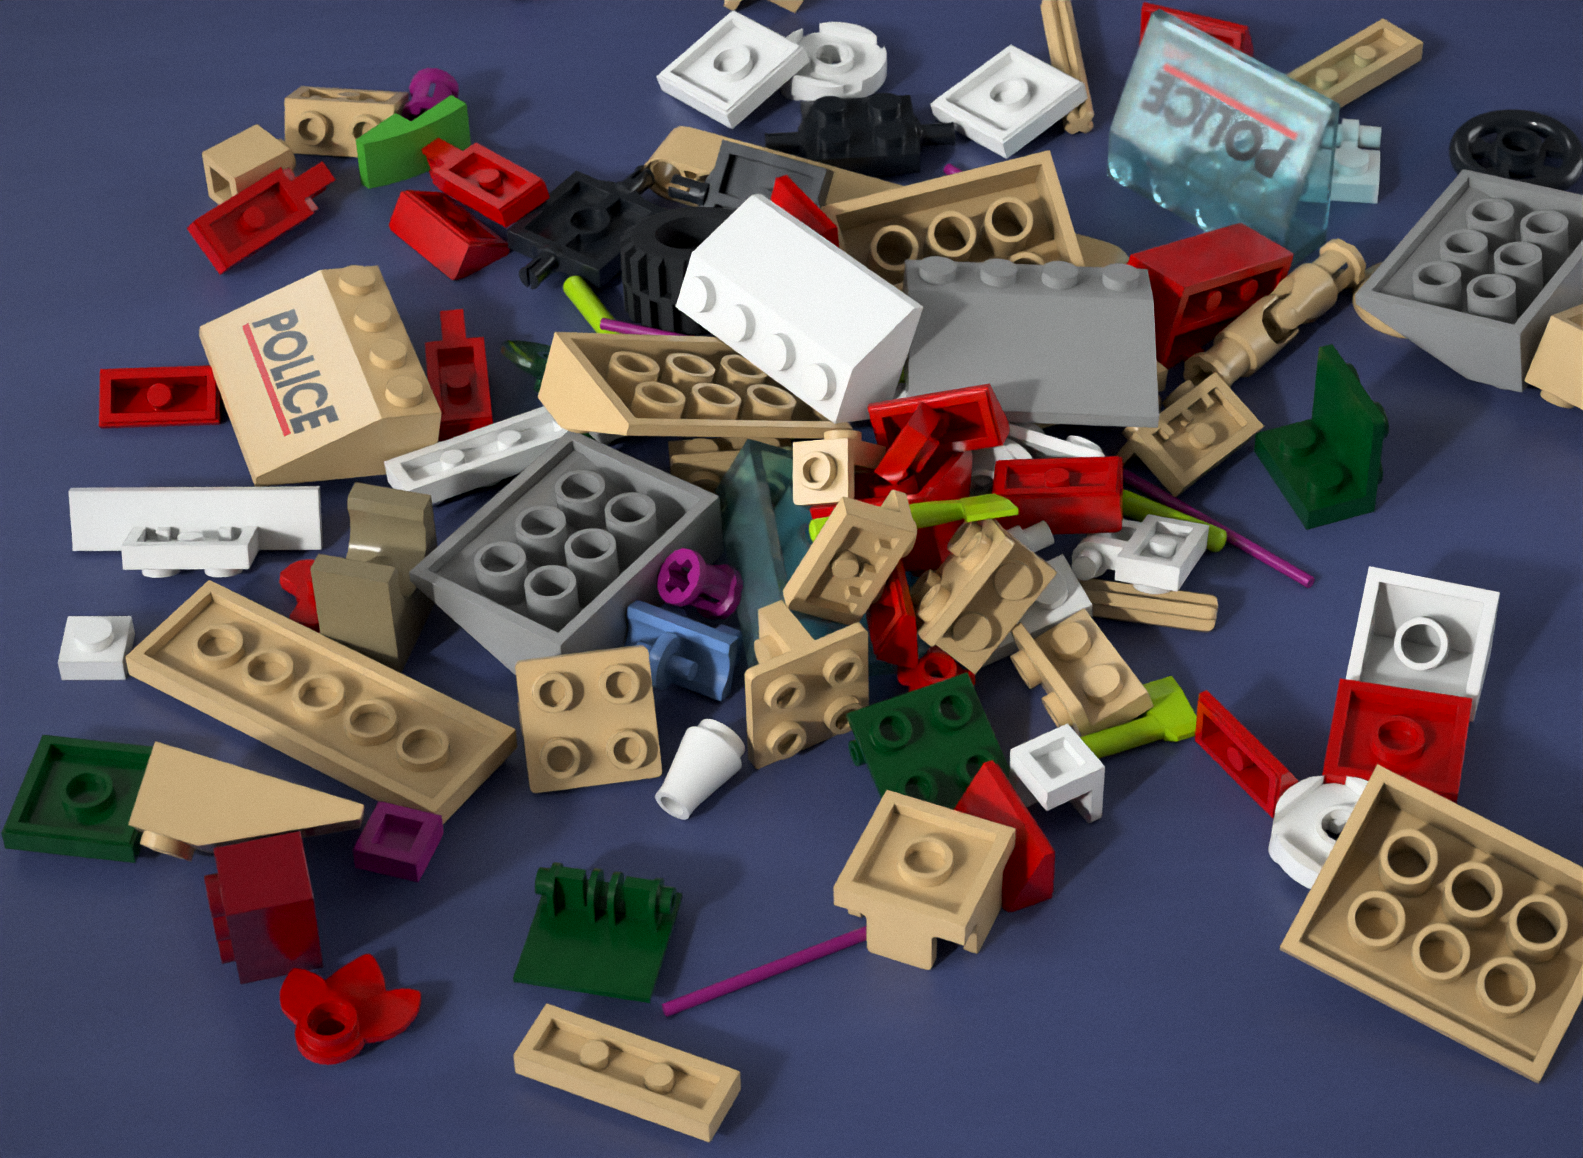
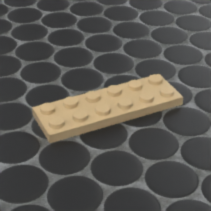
[125,580,518,824]

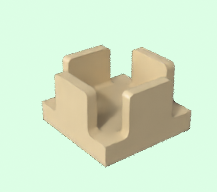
[834,790,1016,970]

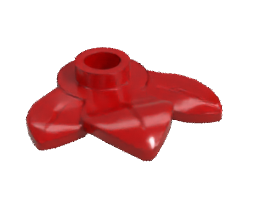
[280,954,421,1065]

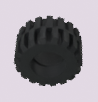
[620,207,735,335]

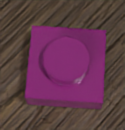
[353,801,444,883]

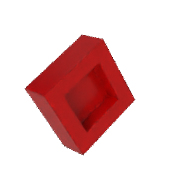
[874,401,942,486]

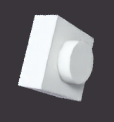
[58,616,135,680]

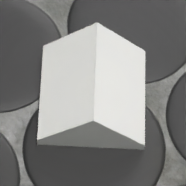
[1346,566,1500,722]

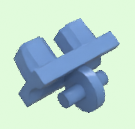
[624,599,743,701]

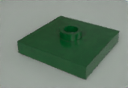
[1,735,153,863]

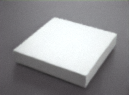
[656,10,810,129]
[931,45,1088,159]

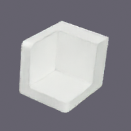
[1009,723,1105,823]

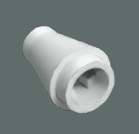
[655,719,745,820]

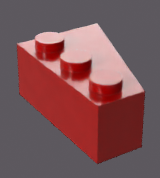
[1126,222,1294,370]

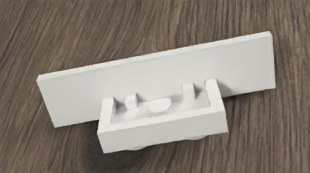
[68,486,323,578]

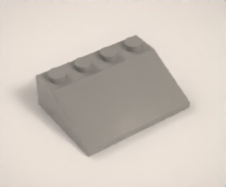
[1355,169,1583,393]
[902,256,1159,428]
[409,431,724,675]

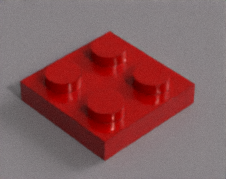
[1322,678,1473,804]

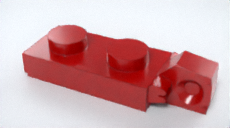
[421,137,550,228]
[186,161,336,275]
[424,309,493,442]

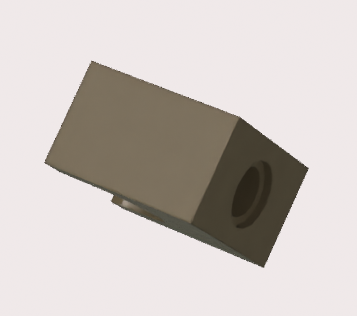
[310,482,438,673]

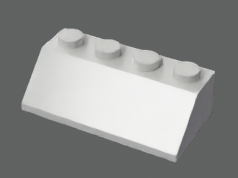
[676,194,923,424]

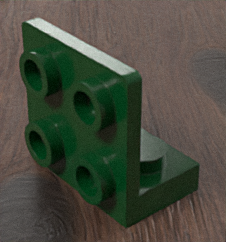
[1254,344,1389,530]

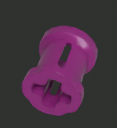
[401,68,459,122]
[657,548,743,620]

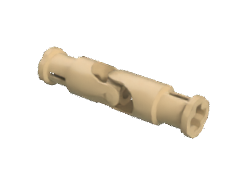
[1183,239,1366,387]

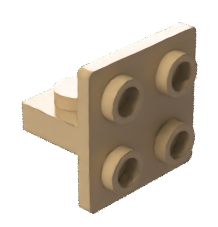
[909,518,1057,674]
[745,600,869,769]
[515,645,662,793]

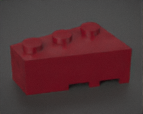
[204,831,323,984]

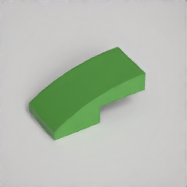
[356,95,471,189]

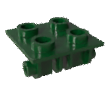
[846,673,1010,810]
[513,862,683,1003]

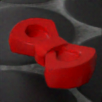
[279,559,320,633]

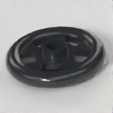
[1449,109,1583,191]

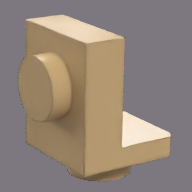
[793,430,886,506]

